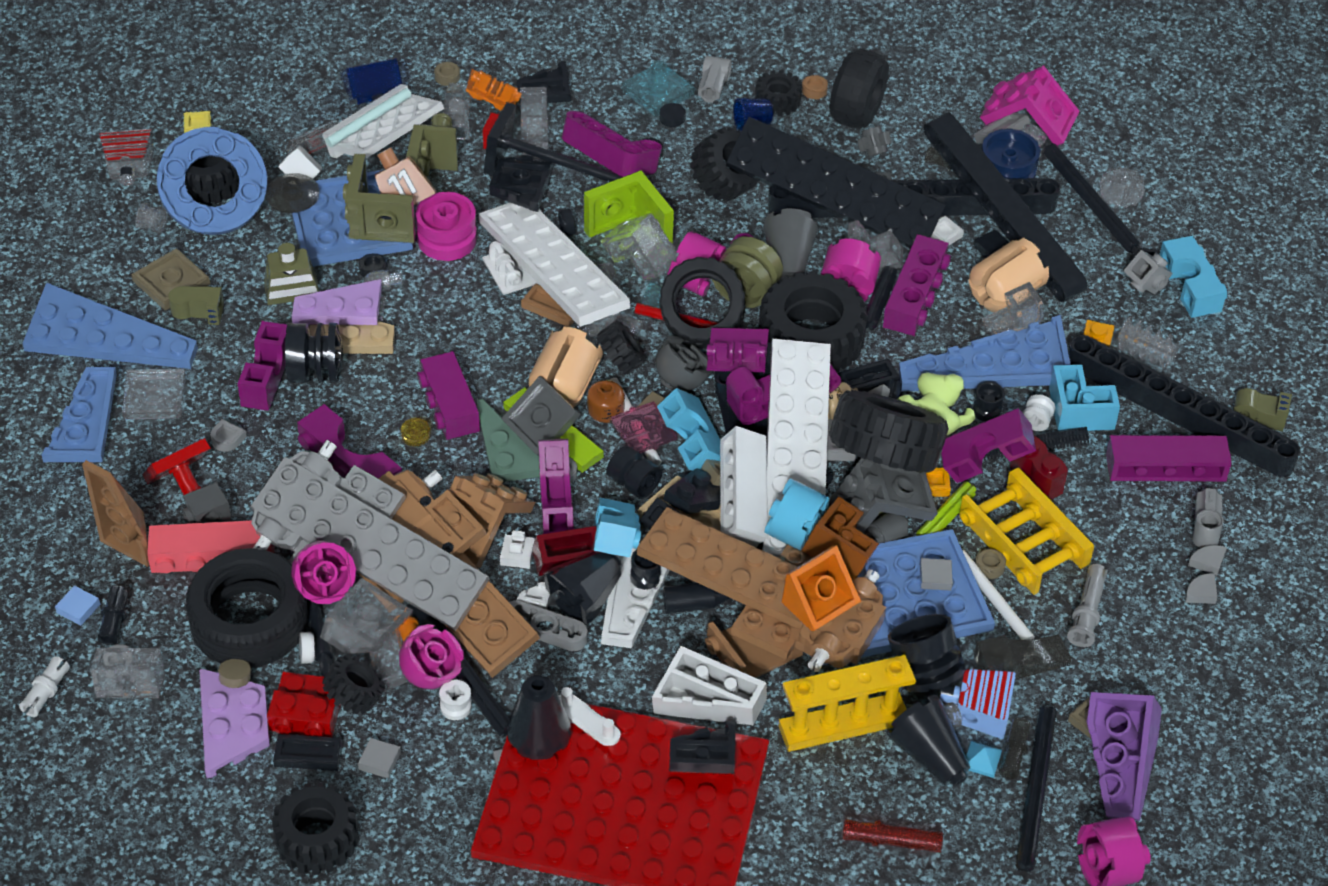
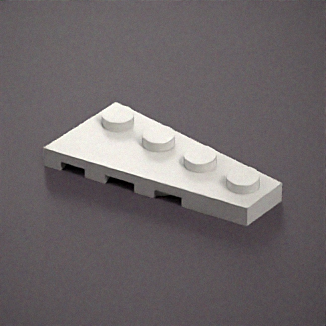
[601,543,670,648]

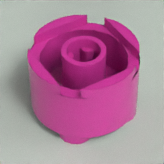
[668,231,726,297]
[820,238,881,302]
[1077,816,1151,886]

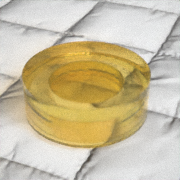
[401,418,430,447]

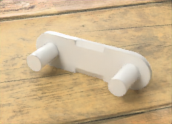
[559,687,620,746]

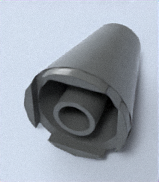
[763,208,818,284]

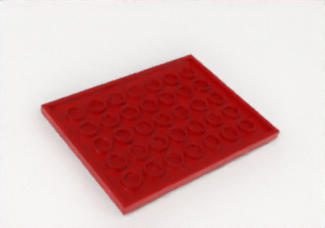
[471,704,770,886]

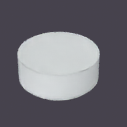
[299,632,315,664]

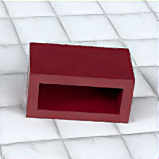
[532,526,596,576]

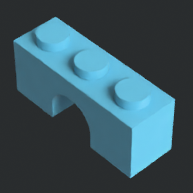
[1160,236,1227,318]
[657,388,720,471]
[593,498,641,558]

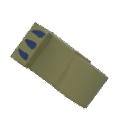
[168,286,224,325]
[1233,388,1292,432]

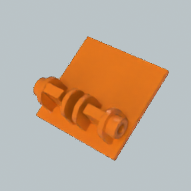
[465,69,522,111]

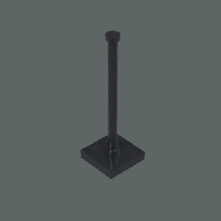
[483,102,653,184]

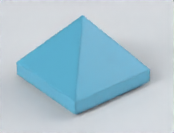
[966,741,1002,778]

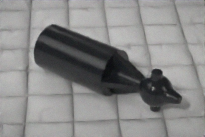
[662,583,730,614]

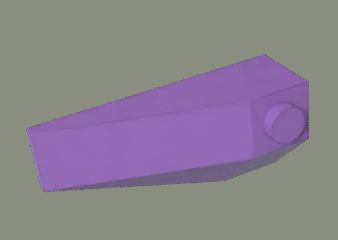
[1087,692,1162,821]

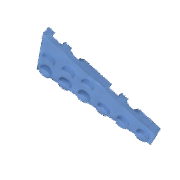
[22,283,198,369]
[899,315,1071,391]

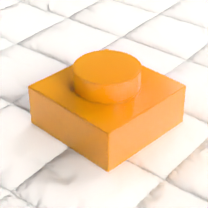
[1084,320,1115,347]

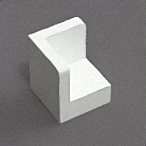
[278,144,322,184]

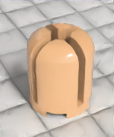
[969,238,1049,313]
[529,326,603,407]

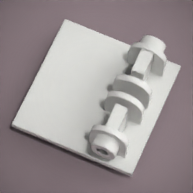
[482,241,538,295]

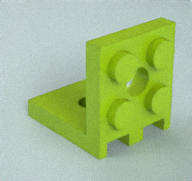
[584,171,674,253]

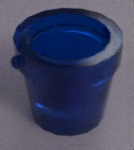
[733,97,773,131]

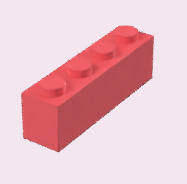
[147,520,274,573]

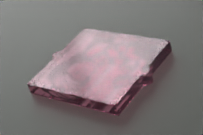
[611,401,677,453]

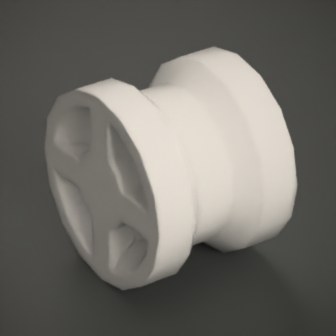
[1023,395,1055,431]
[439,680,472,720]

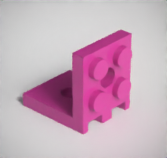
[980,66,1080,146]

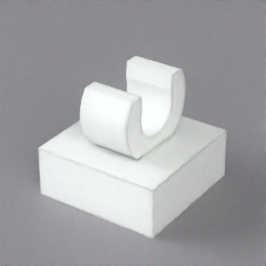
[500,530,535,569]

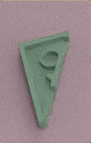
[476,399,540,482]

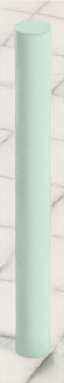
[325,88,412,147]

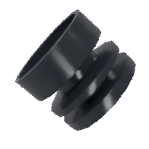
[285,323,343,383]
[888,614,966,693]

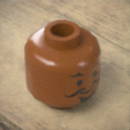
[587,380,625,423]

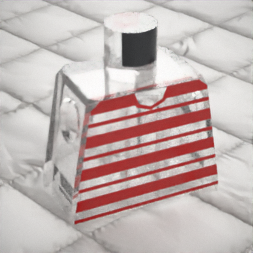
[100,128,154,186]

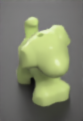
[897,372,975,436]

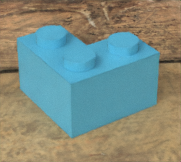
[1049,365,1120,431]

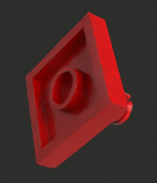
[142,438,210,495]

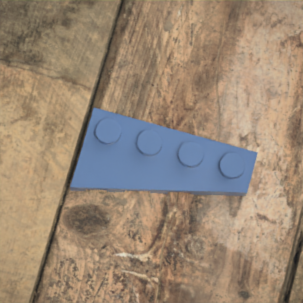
[42,367,117,462]

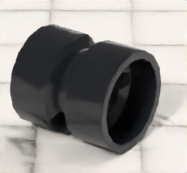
[606,445,662,499]

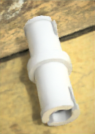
[19,657,70,717]

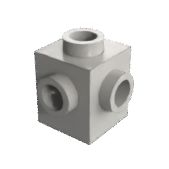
[1124,250,1173,294]

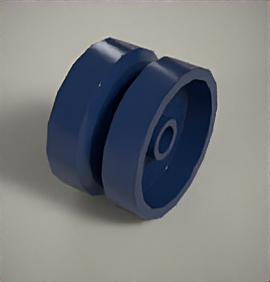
[982,129,1040,179]

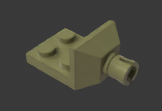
[406,113,458,205]

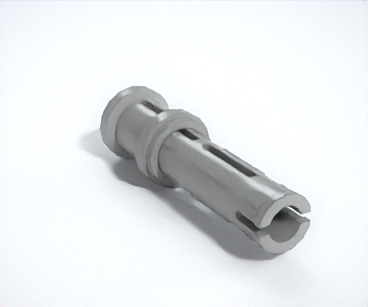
[1067,564,1108,647]

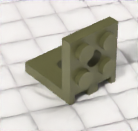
[343,154,416,243]

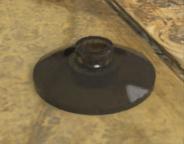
[265,173,320,213]

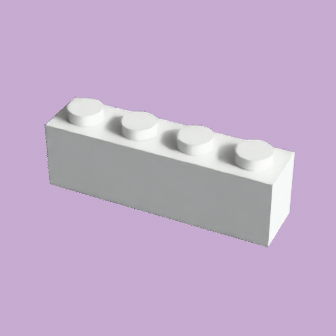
[720,426,768,547]

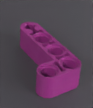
[561,111,662,177]
[726,363,841,425]

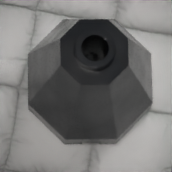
[543,551,621,625]

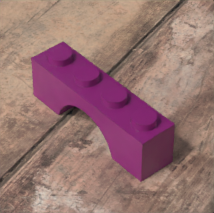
[297,404,402,479]

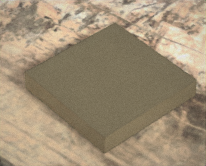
[131,248,210,311]

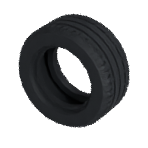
[186,548,308,668]

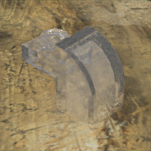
[846,220,904,274]
[981,282,1044,336]

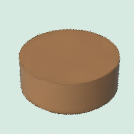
[802,75,828,99]

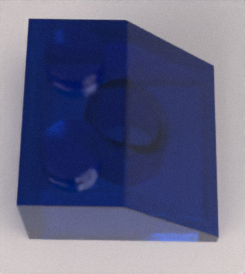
[340,58,402,104]

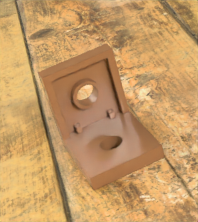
[449,473,536,568]

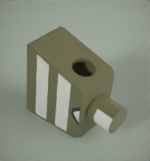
[264,243,319,305]

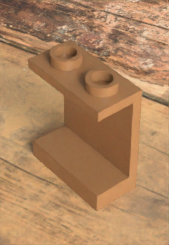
[705,622,803,678]

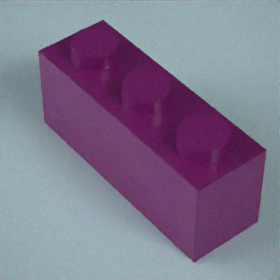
[417,351,480,440]

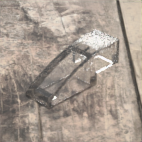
[520,87,548,159]

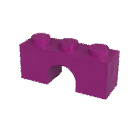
[237,321,287,411]
[941,408,1036,483]

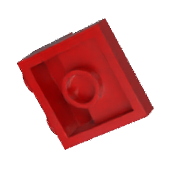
[267,672,341,737]

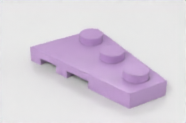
[292,279,382,325]

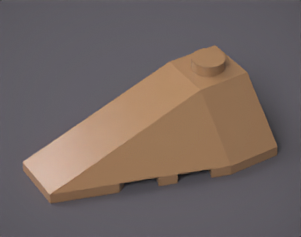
[82,460,149,567]

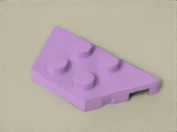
[200,669,270,778]

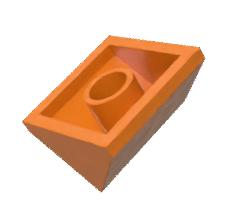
[782,545,861,631]

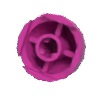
[291,541,356,604]
[399,624,464,690]

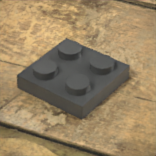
[501,376,581,456]

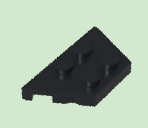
[489,151,556,212]

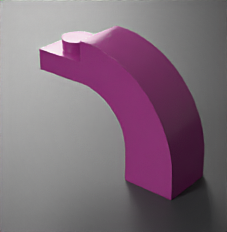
[538,438,574,534]

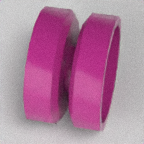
[415,192,477,261]

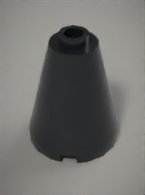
[507,675,571,760]
[886,695,970,787]

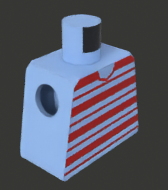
[940,669,1016,739]

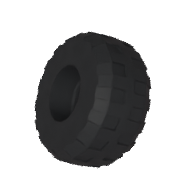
[829,48,889,129]

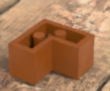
[802,496,879,580]

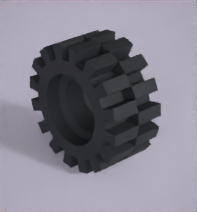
[755,70,802,116]
[597,320,647,375]
[322,655,385,714]

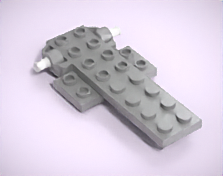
[250,440,490,631]

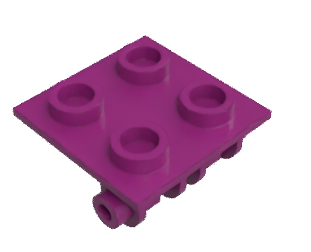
[707,328,769,372]

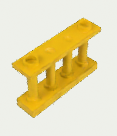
[959,467,1094,595]
[778,655,916,752]

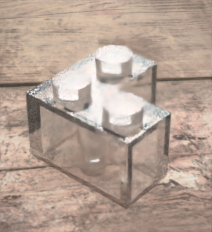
[600,213,678,281]

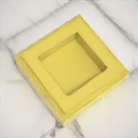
[184,111,211,133]

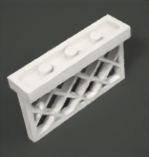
[322,84,444,159]

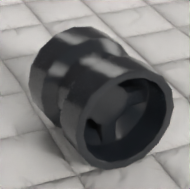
[973,382,1005,422]
[630,549,661,590]

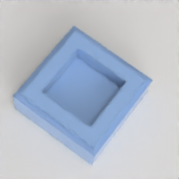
[55,585,100,626]

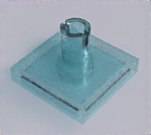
[622,60,695,117]

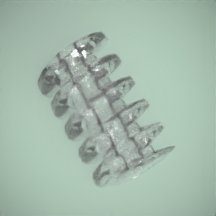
[1117,316,1181,369]

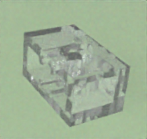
[90,648,165,698]

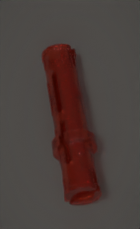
[842,819,943,853]

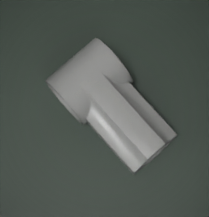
[698,55,732,103]
[1192,488,1224,548]

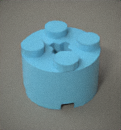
[764,478,830,551]

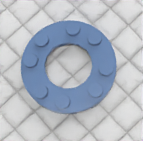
[157,127,267,235]

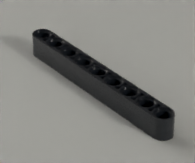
[924,112,1088,303]
[1068,335,1300,477]

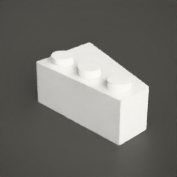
[652,646,767,725]

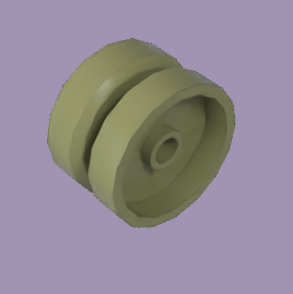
[712,237,783,308]

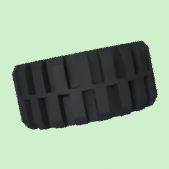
[758,272,867,373]
[829,390,949,473]

